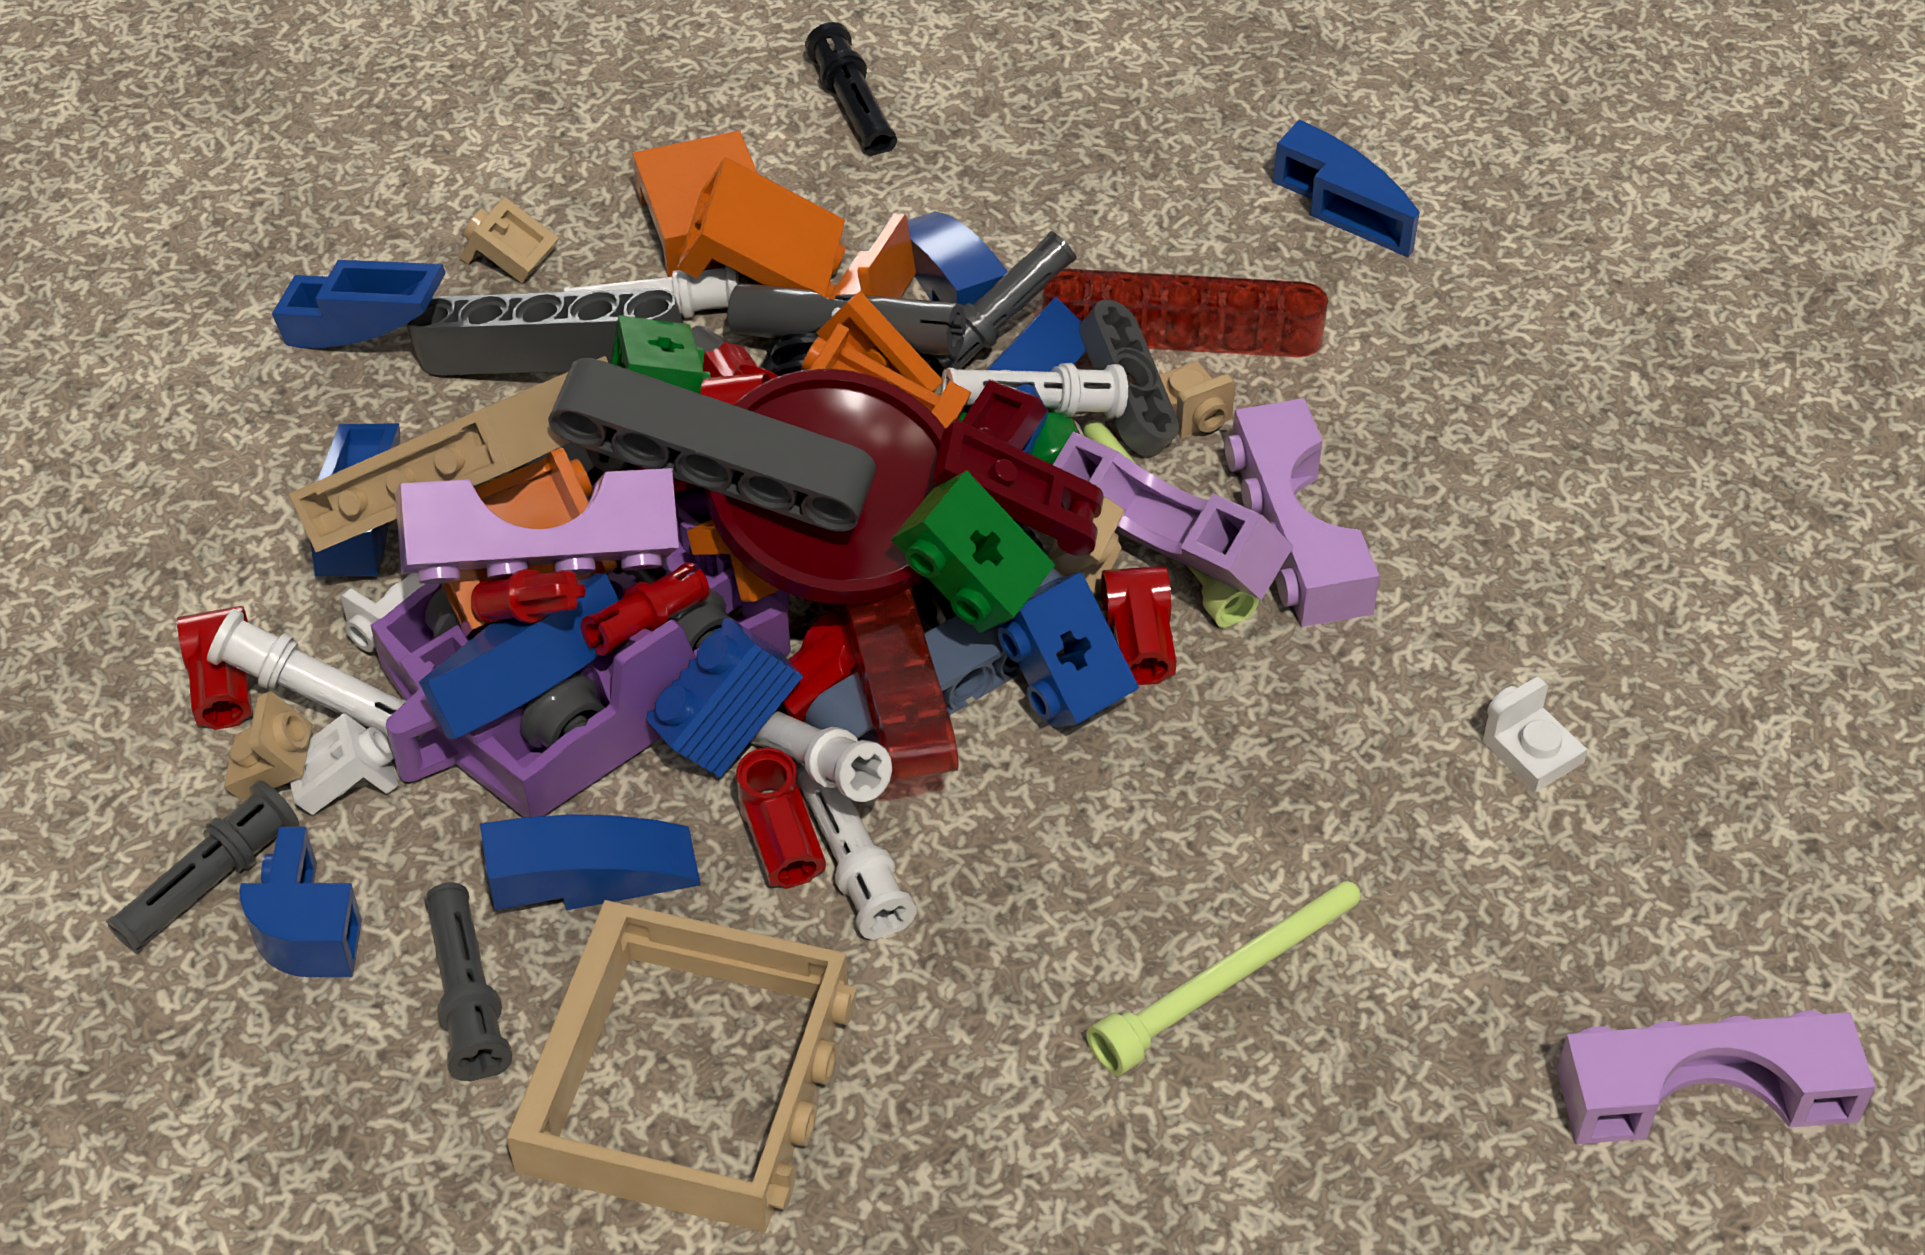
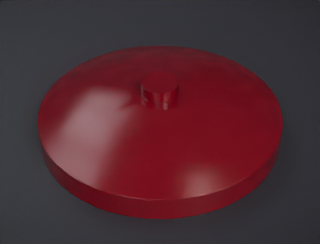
[705,369,946,604]

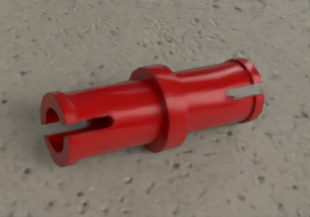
[581,562,710,656]

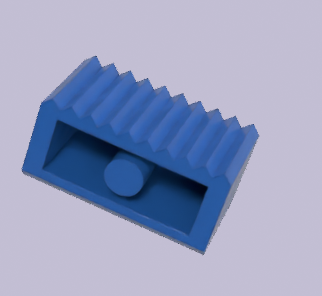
[646,617,804,778]

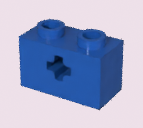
[998,572,1139,728]

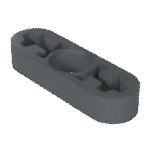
[1079,300,1179,457]

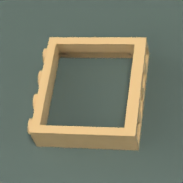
[289,356,608,553]
[506,900,857,1232]

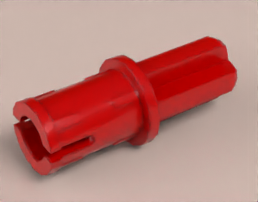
[471,569,586,623]

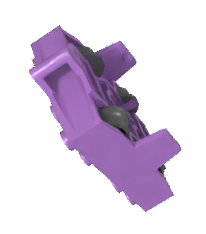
[370,467,791,817]

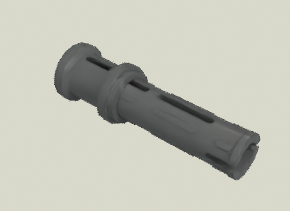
[923,231,1077,374]
[106,780,299,954]
[424,882,513,1081]

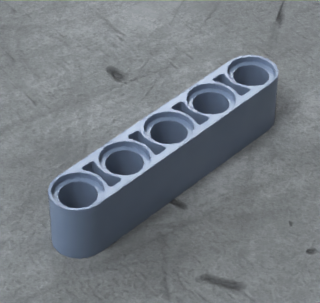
[805,568,1064,752]

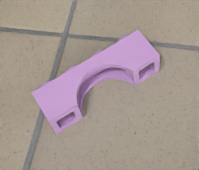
[1224,398,1380,627]
[1053,431,1294,600]
[395,468,679,584]
[1556,1010,1876,1144]

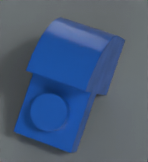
[239,827,362,977]

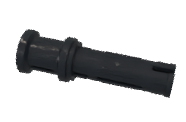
[805,22,897,156]

